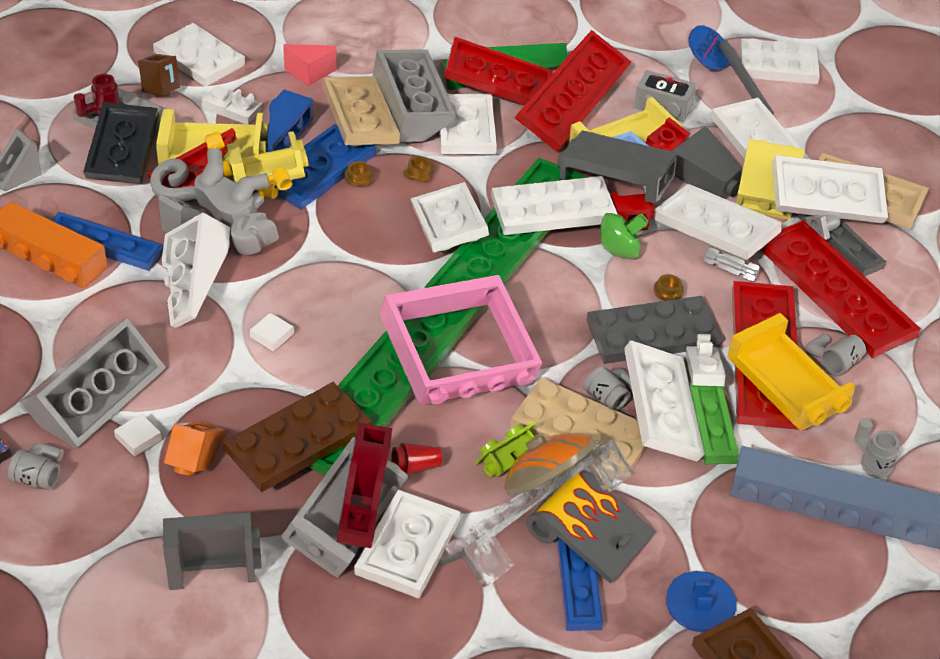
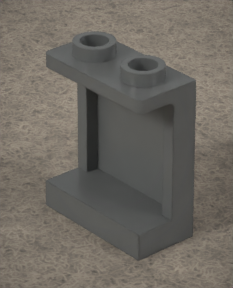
[163,512,262,590]

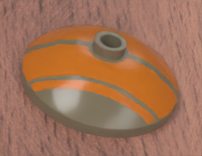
[504,433,595,495]

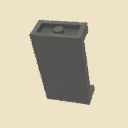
[557,130,677,204]

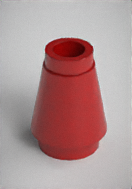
[391,443,443,475]

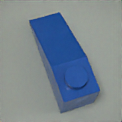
[268,89,313,152]

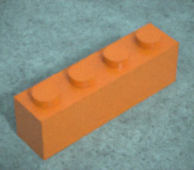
[0,201,107,288]

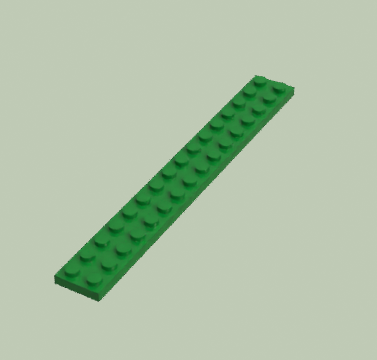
[308,157,588,476]

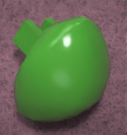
[600,212,648,260]

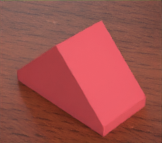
[283,44,337,85]

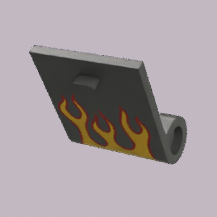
[526,469,656,583]

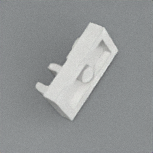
[202,86,263,124]
[685,334,725,386]

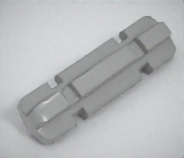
[703,247,760,282]

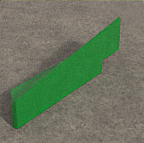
[440,43,568,90]

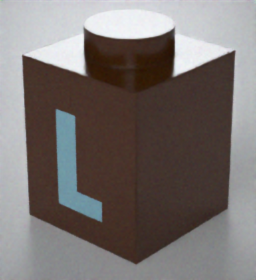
[138,54,180,97]

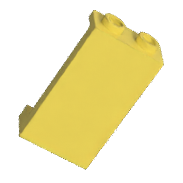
[569,97,682,177]
[156,109,269,168]

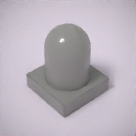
[806,214,840,240]

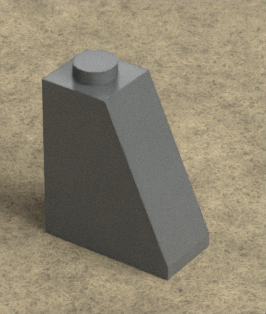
[671,126,742,199]

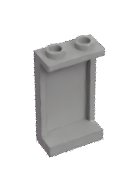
[280,437,408,579]

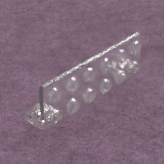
[438,439,635,588]

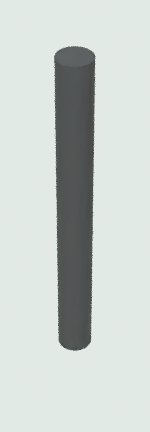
[719,40,773,115]

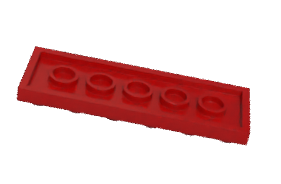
[515,30,632,152]
[760,220,921,358]
[732,281,799,430]

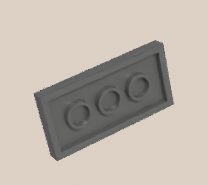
[586,296,722,364]

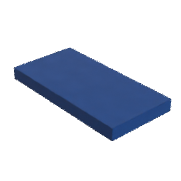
[274,124,376,210]

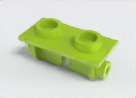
[474,421,538,477]

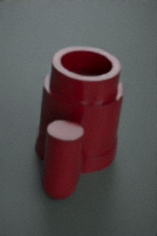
[73,74,121,117]

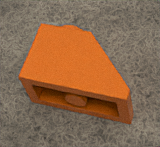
[164,421,228,476]

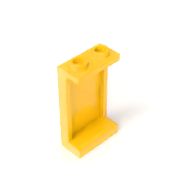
[727,313,856,431]

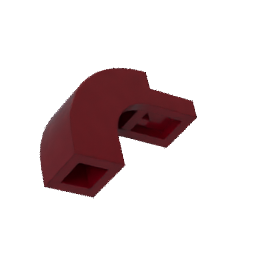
[336,422,393,548]

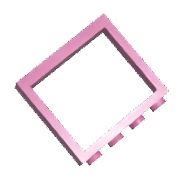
[380,275,542,405]

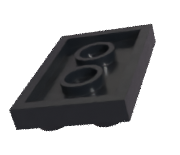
[83,102,159,184]

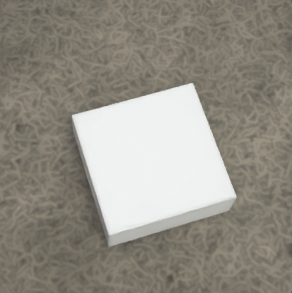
[250,313,294,352]
[114,414,162,457]

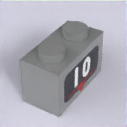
[634,70,697,123]

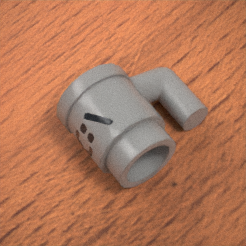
[806,333,866,376]
[584,366,632,411]
[855,418,899,478]
[8,443,64,490]

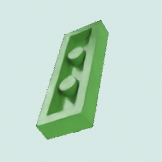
[690,382,739,465]

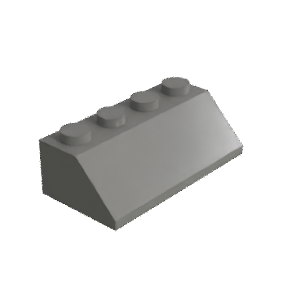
[373,49,456,143]
[20,317,166,448]

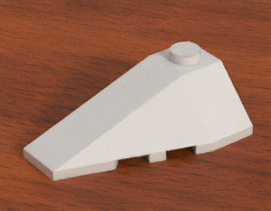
[162,212,230,328]

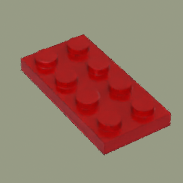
[444,36,553,105]

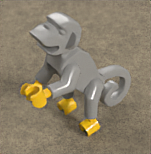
[150,131,292,255]

